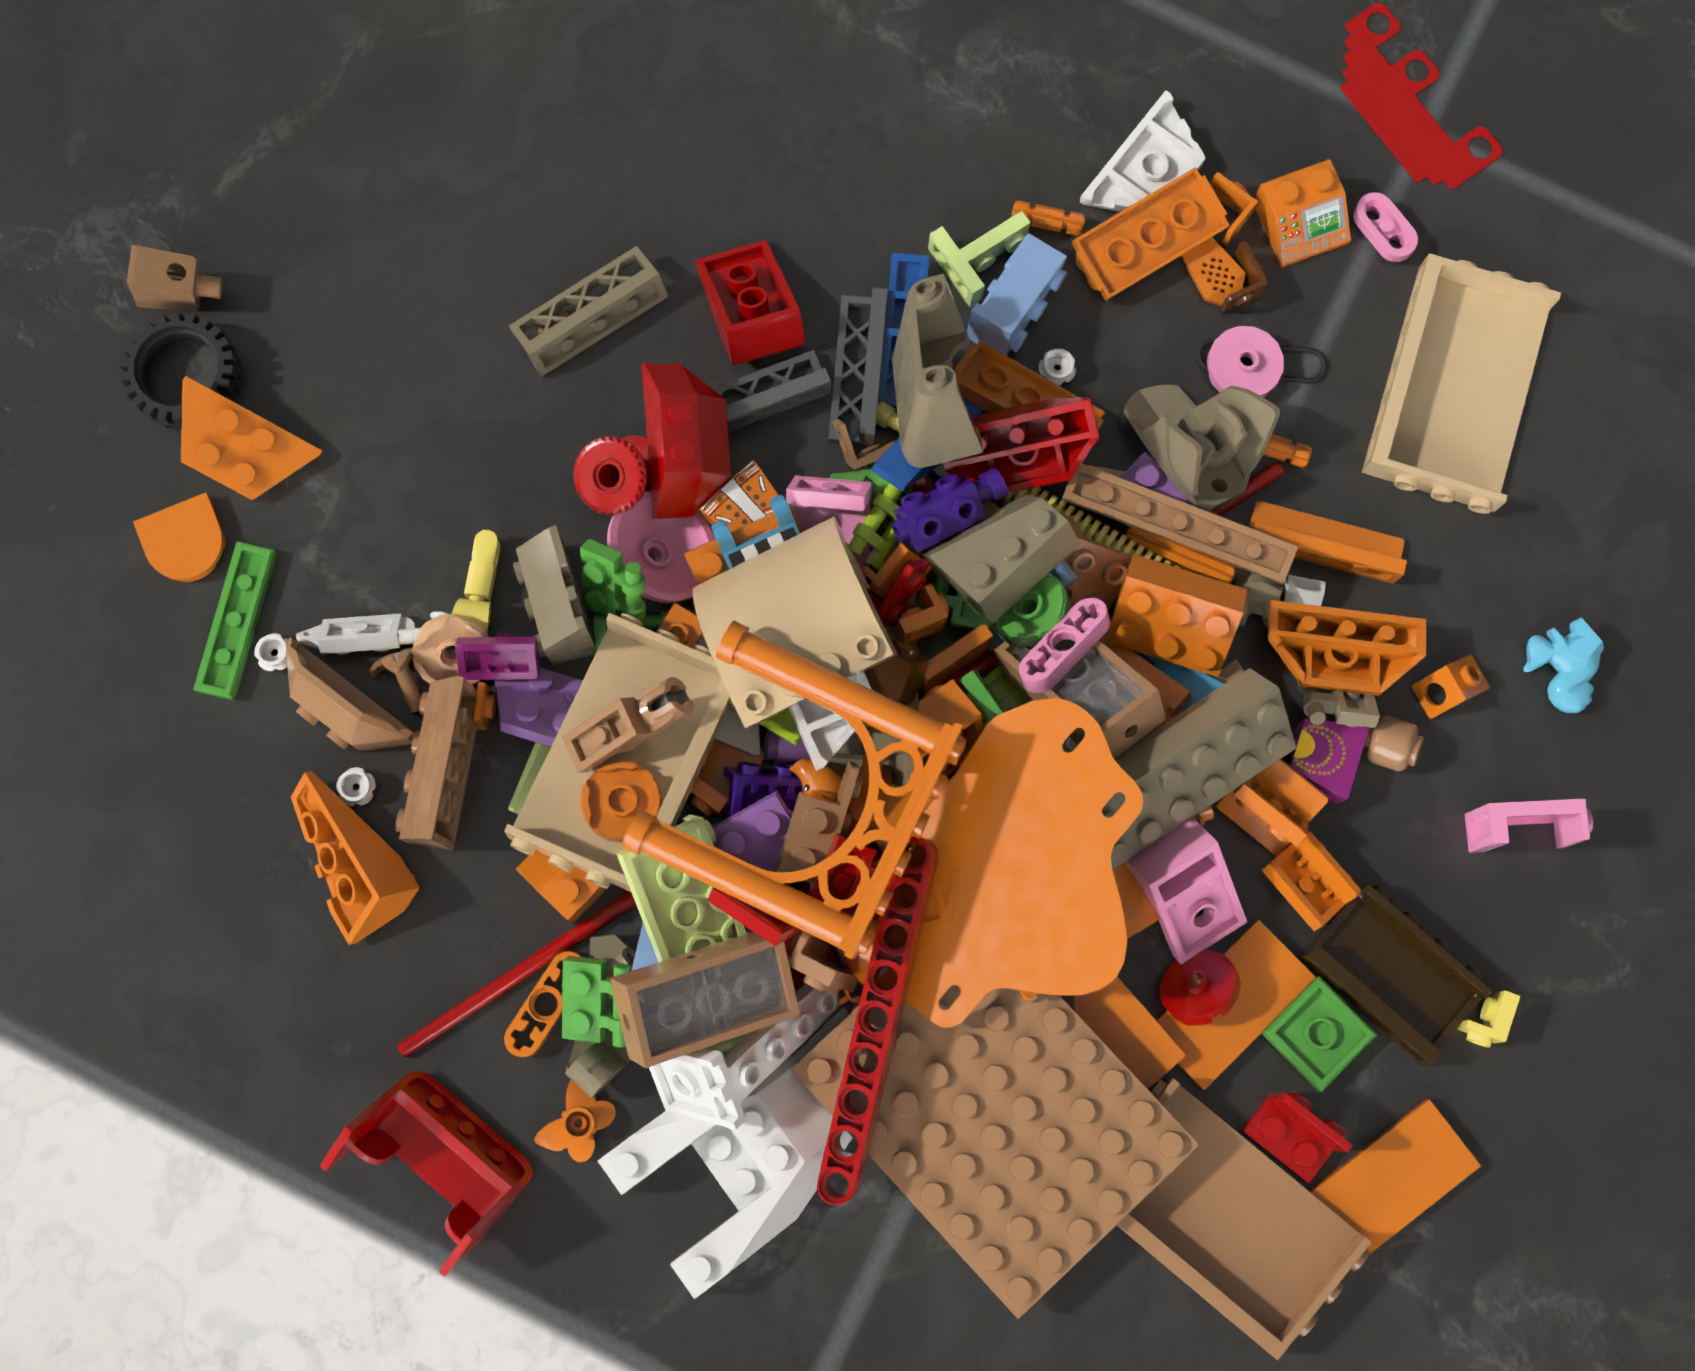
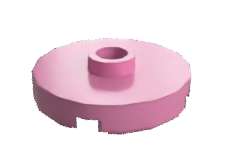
[1207,326,1284,397]

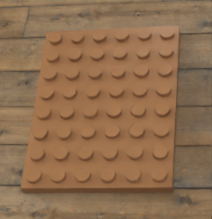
[791,985,1199,1319]

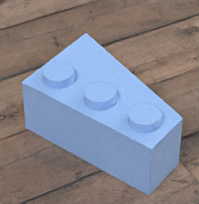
[967,233,1067,356]

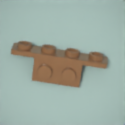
[776,761,863,895]

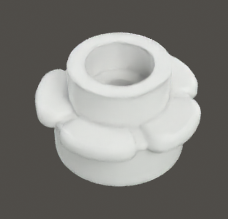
[1039,349,1076,385]
[255,633,288,671]
[336,767,376,806]

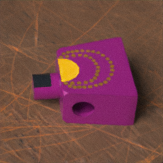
[1285,718,1369,804]

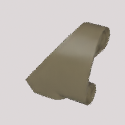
[565,934,636,1099]

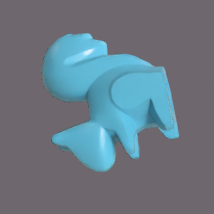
[1523,617,1604,713]

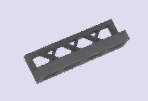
[828,288,888,446]
[712,350,831,433]

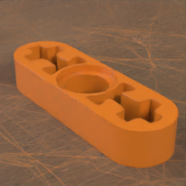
[504,951,581,1057]

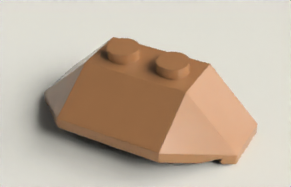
[286,637,414,752]

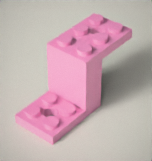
[1125,817,1247,964]

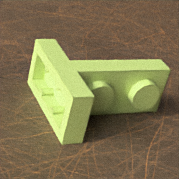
[928,211,1031,307]

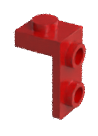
[867,558,930,627]

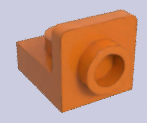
[861,543,932,600]
[893,583,949,643]

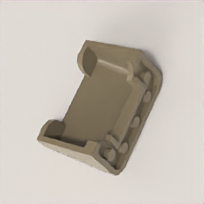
[892,273,983,468]

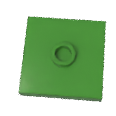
[1261,976,1377,1092]

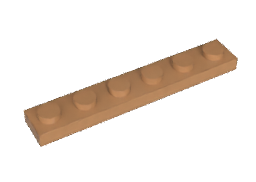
[1062,463,1299,585]

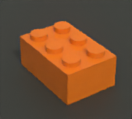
[1104,554,1247,677]

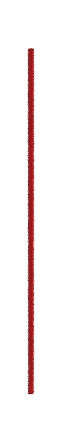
[397,462,1284,1059]

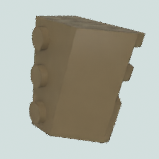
[917,495,1080,625]

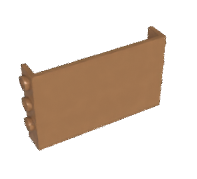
[1117,1077,1371,1361]

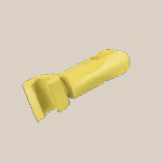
[452,530,501,634]

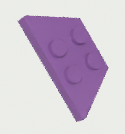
[495,668,583,747]

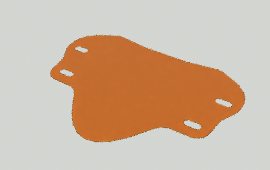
[842,698,1143,1028]

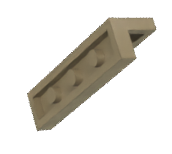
[509,246,668,377]

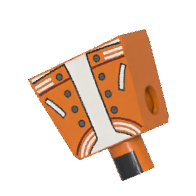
[699,460,778,532]

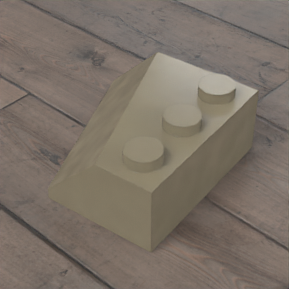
[513,525,595,667]

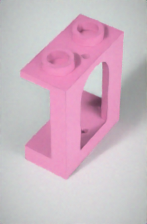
[1465,799,1593,853]

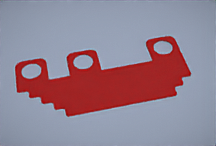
[1340,3,1502,189]

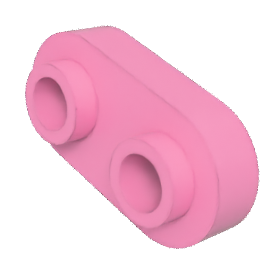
[1353,192,1418,262]

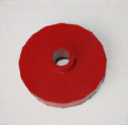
[1159,950,1241,1026]

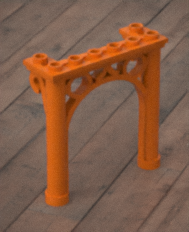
[622,620,967,959]

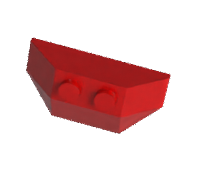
[642,363,731,519]
[943,397,1100,493]

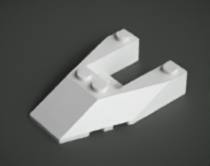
[598,1055,852,1299]

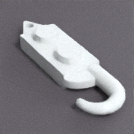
[296,611,449,655]

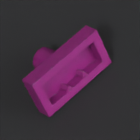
[455,631,540,680]

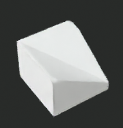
[1280,575,1326,606]

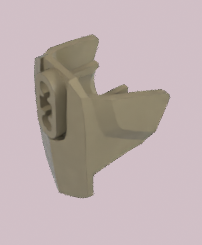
[1123,385,1280,511]

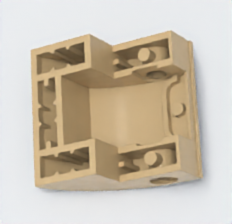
[692,517,898,728]

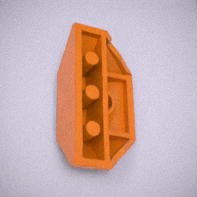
[1268,600,1426,696]

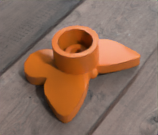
[534,1080,616,1162]

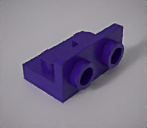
[723,761,803,819]

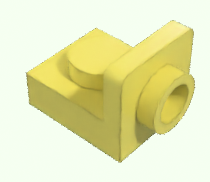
[1457,990,1520,1048]

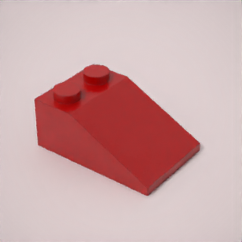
[695,240,805,366]

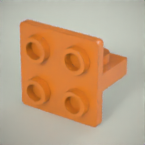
[1217,759,1328,855]

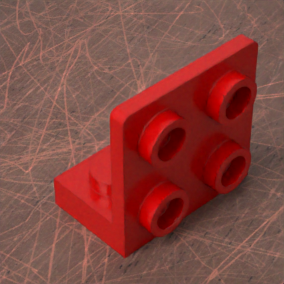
[1240,1092,1353,1183]

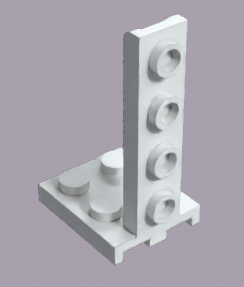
[649,983,842,1130]

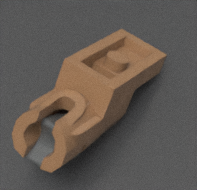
[562,677,695,773]

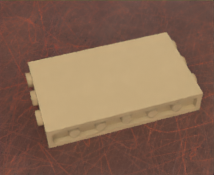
[1361,253,1561,514]
[504,613,731,892]

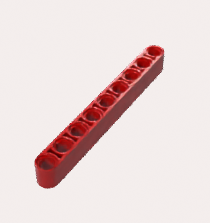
[817,836,938,1205]

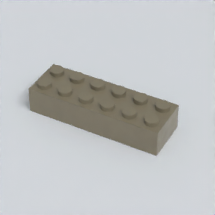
[1102,668,1296,870]

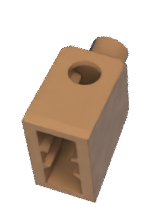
[127,245,223,312]

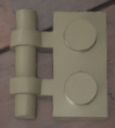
[1297,681,1380,728]

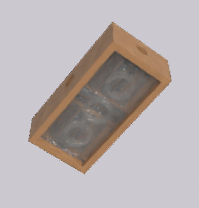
[994,631,1166,759]
[610,932,800,1068]

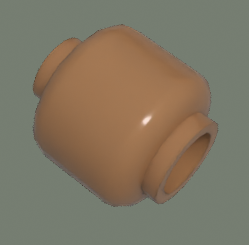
[1364,715,1424,772]

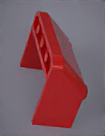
[320,1071,533,1277]

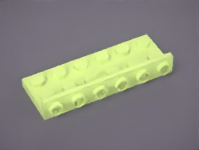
[616,815,752,1058]

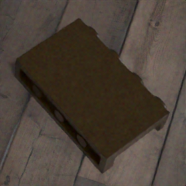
[1298,884,1492,1066]

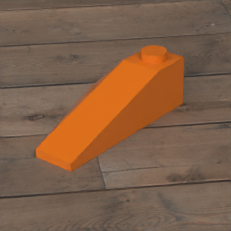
[291,771,419,945]

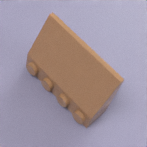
[396,676,478,850]

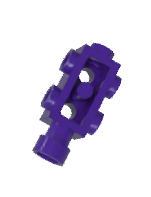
[892,468,1009,552]

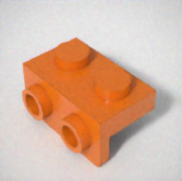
[1262,831,1361,931]

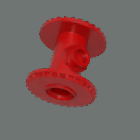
[573,435,651,515]

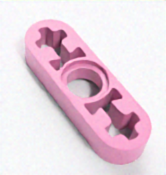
[1019,598,1110,693]

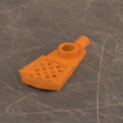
[1182,237,1246,306]

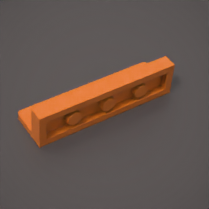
[1249,501,1407,584]

